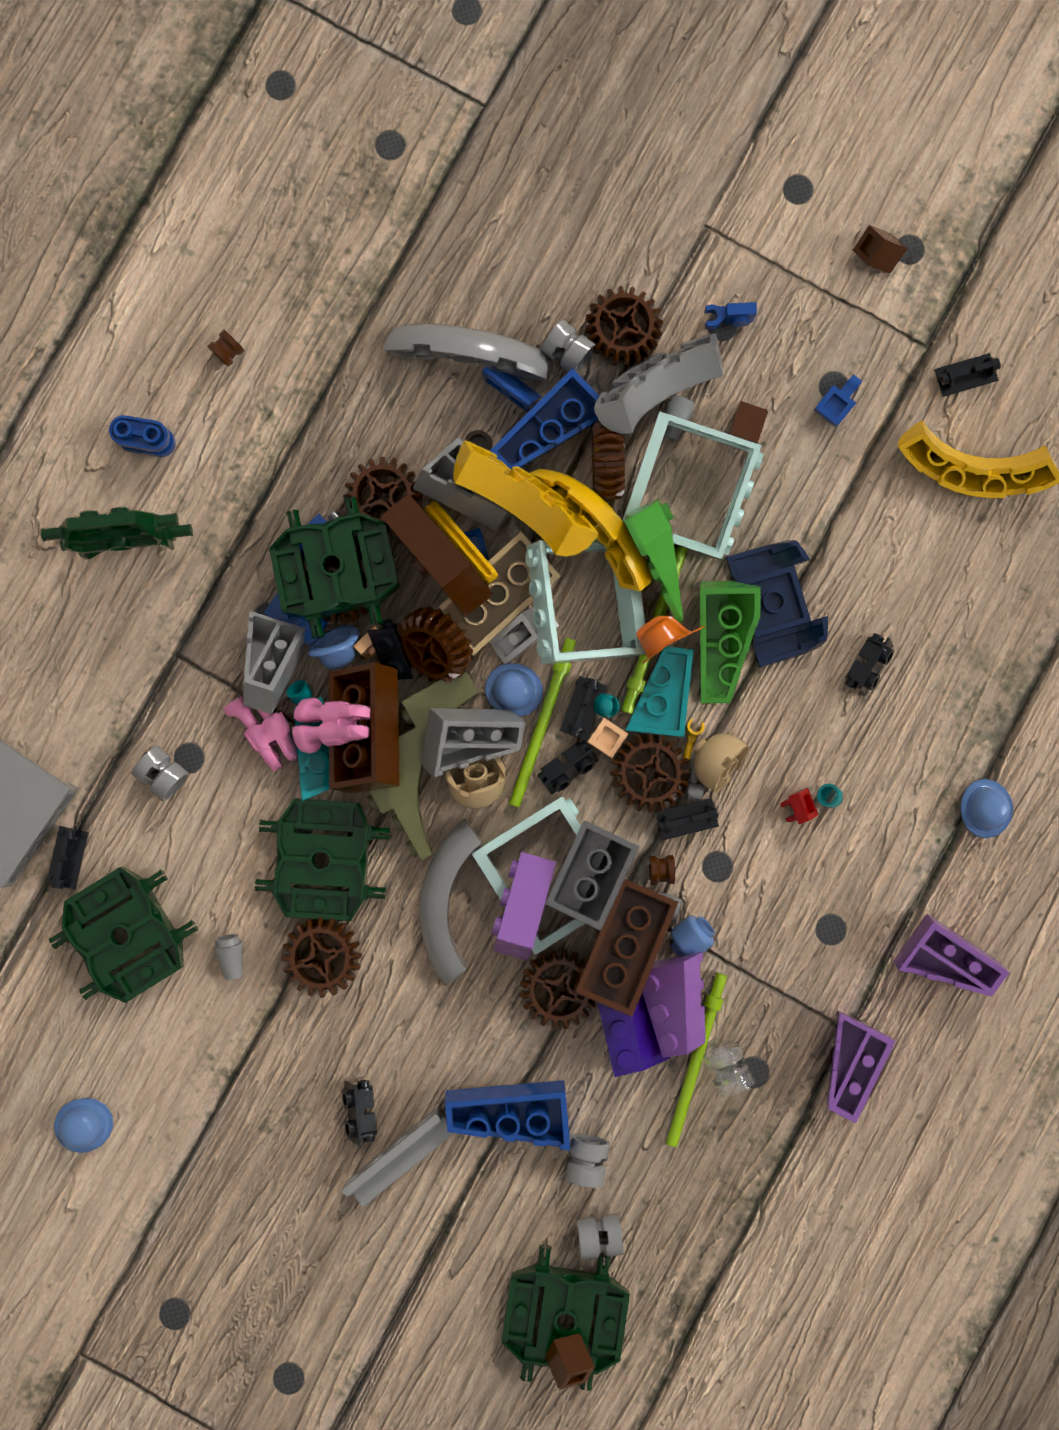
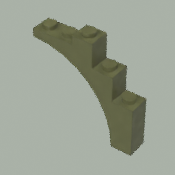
[367,671,479,860]

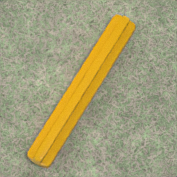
[425,501,498,584]

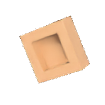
[354,626,377,660]
[587,718,628,759]

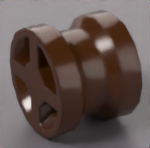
[207,330,245,367]
[649,855,675,885]

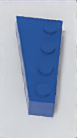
[490,368,600,469]
[445,1080,571,1151]

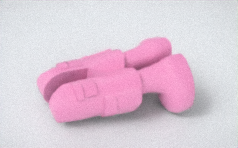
[222,696,297,772]
[292,698,370,753]

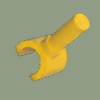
[682,719,705,761]

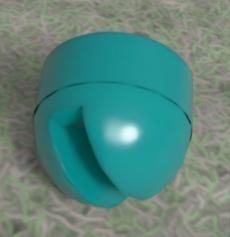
[286,680,312,705]
[594,693,620,718]
[817,783,843,808]

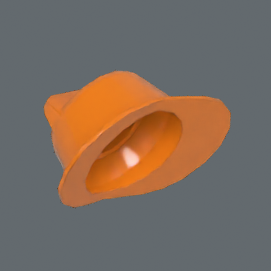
[636,616,705,664]

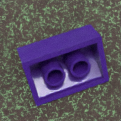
[597,993,670,1077]

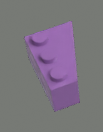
[492,852,556,961]
[893,914,1010,997]
[642,952,706,1058]
[826,1010,896,1123]

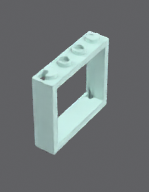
[623,411,764,559]
[525,538,645,665]
[472,796,585,955]

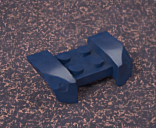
[725,540,828,668]

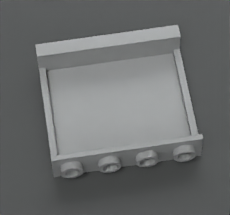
[0,739,79,888]

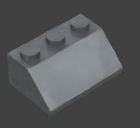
[545,820,640,930]

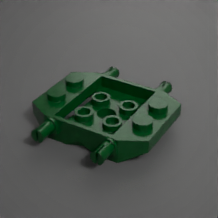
[269,497,400,639]
[40,507,193,560]
[255,798,390,921]
[49,866,198,1003]
[501,1244,630,1391]

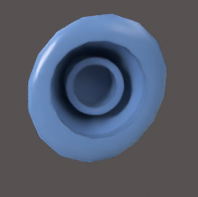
[307,624,359,670]
[485,663,543,717]
[960,779,1013,839]
[54,1098,113,1153]

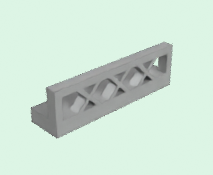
[341,1106,454,1207]

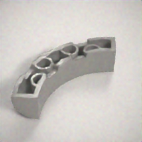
[384,324,548,381]
[594,333,724,434]
[419,819,483,985]

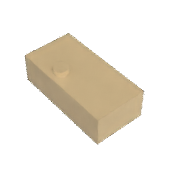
[435,532,561,656]

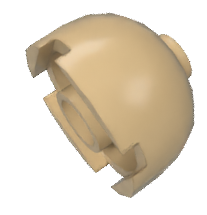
[693,733,749,793]
[446,757,506,809]

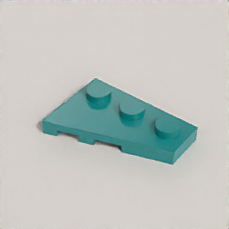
[625,646,694,737]
[293,697,330,802]

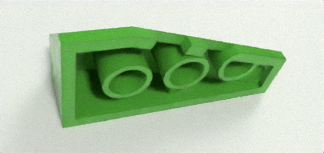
[624,498,683,623]
[700,581,761,703]

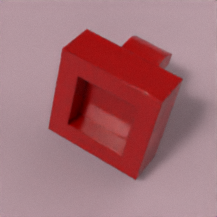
[780,788,819,824]

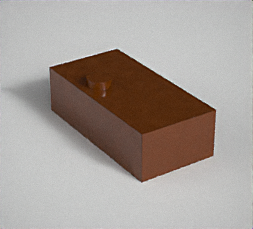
[381,493,493,617]
[329,662,399,793]
[572,879,679,1017]

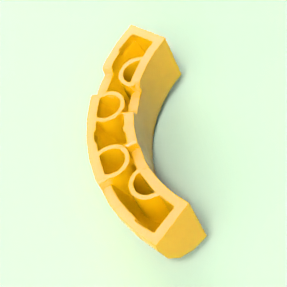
[898,420,1059,498]
[453,440,598,557]
[530,469,653,591]

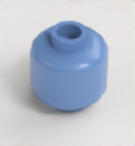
[670,915,715,956]

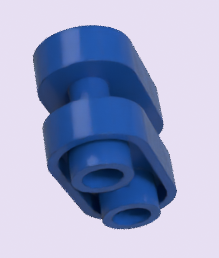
[109,415,176,457]

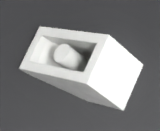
[489,607,559,664]

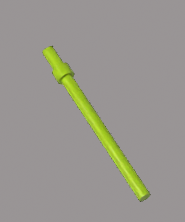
[621,546,688,714]
[509,638,577,808]
[666,972,727,1147]

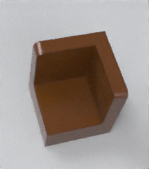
[852,225,908,273]
[728,401,768,444]
[545,1334,595,1390]

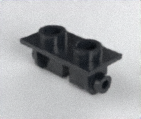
[934,353,1001,397]
[367,619,414,680]
[845,633,895,696]
[560,676,607,741]
[537,740,599,795]
[655,798,719,841]
[46,826,89,890]
[342,1080,377,1146]

